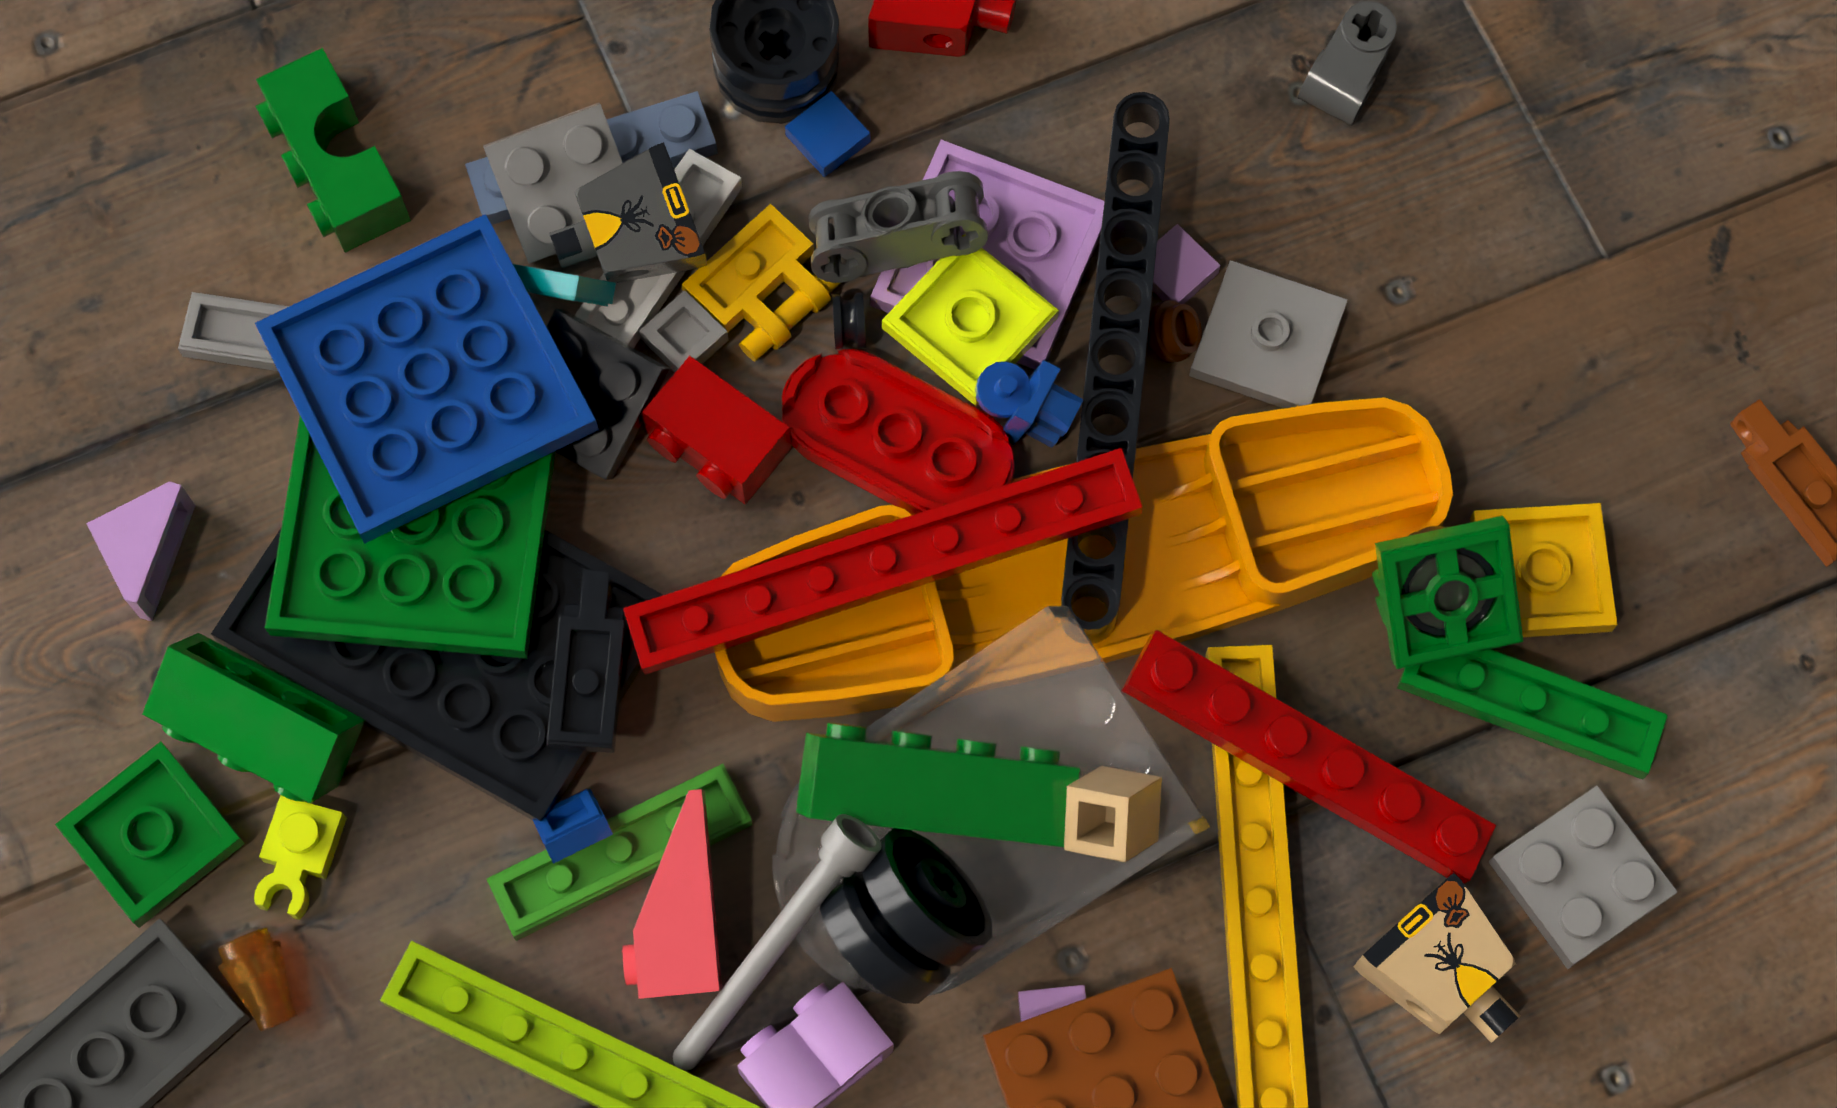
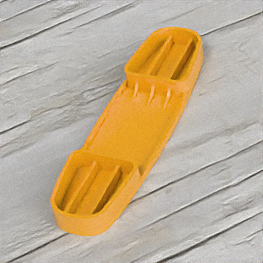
[715,397,1453,722]

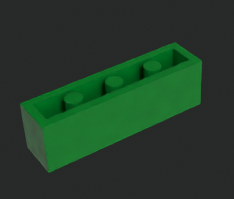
[796,722,1080,847]

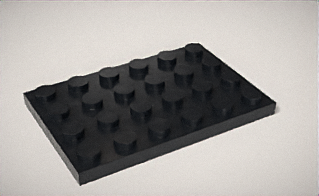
[211,529,663,821]

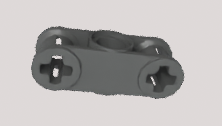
[808,171,988,283]

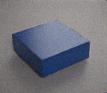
[785,91,871,177]
[532,789,613,864]

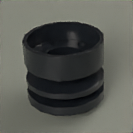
[709,0,839,124]

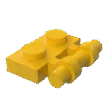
[681,204,840,362]

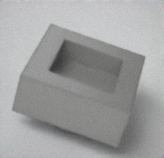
[639,290,729,372]

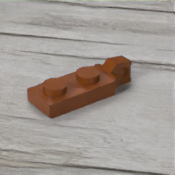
[1730,399,1837,567]

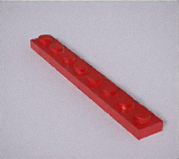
[623,448,1143,675]

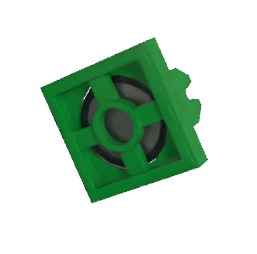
[1372,516,1523,669]

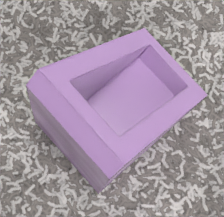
[86,482,196,621]

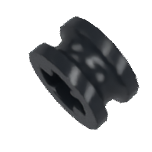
[832,293,866,349]

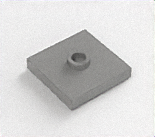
[1189,260,1348,408]

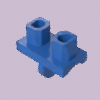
[975,360,1083,448]

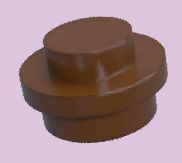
[1147,300,1202,363]

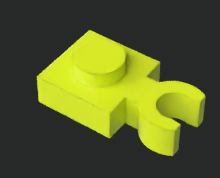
[254,795,347,920]

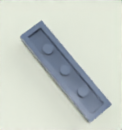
[465,91,718,225]

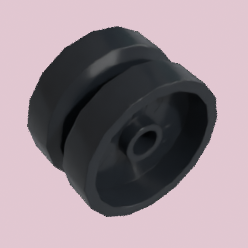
[820,828,993,1004]

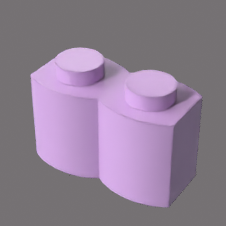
[737,982,894,1108]

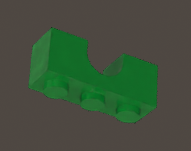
[255,48,411,253]

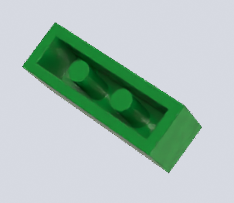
[142,633,365,803]

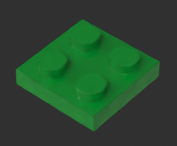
[55,741,245,928]

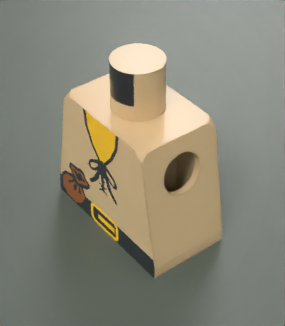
[1353,873,1520,1043]

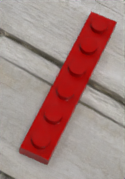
[1121,630,1496,884]

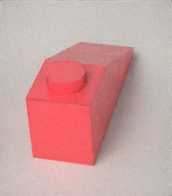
[622,789,722,999]

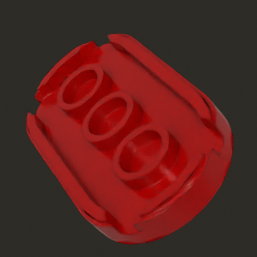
[782,349,1015,515]

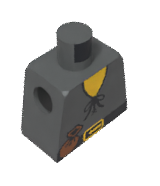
[549,142,707,283]

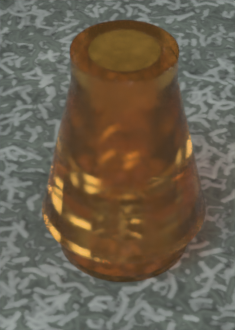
[217,927,298,1032]

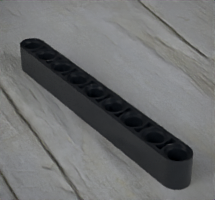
[1060,92,1170,644]

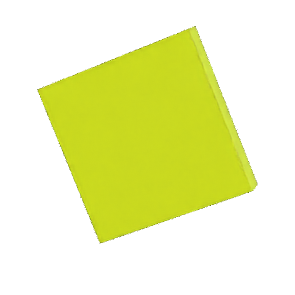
[882,233,1059,406]

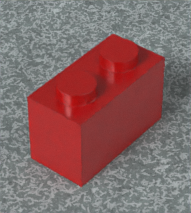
[642,355,792,505]

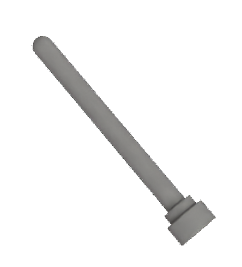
[673,814,881,1071]

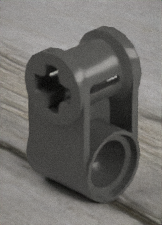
[1298,1,1397,126]

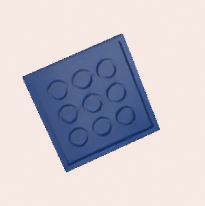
[255,214,599,544]

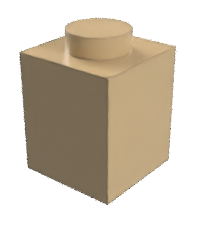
[1064,766,1162,863]

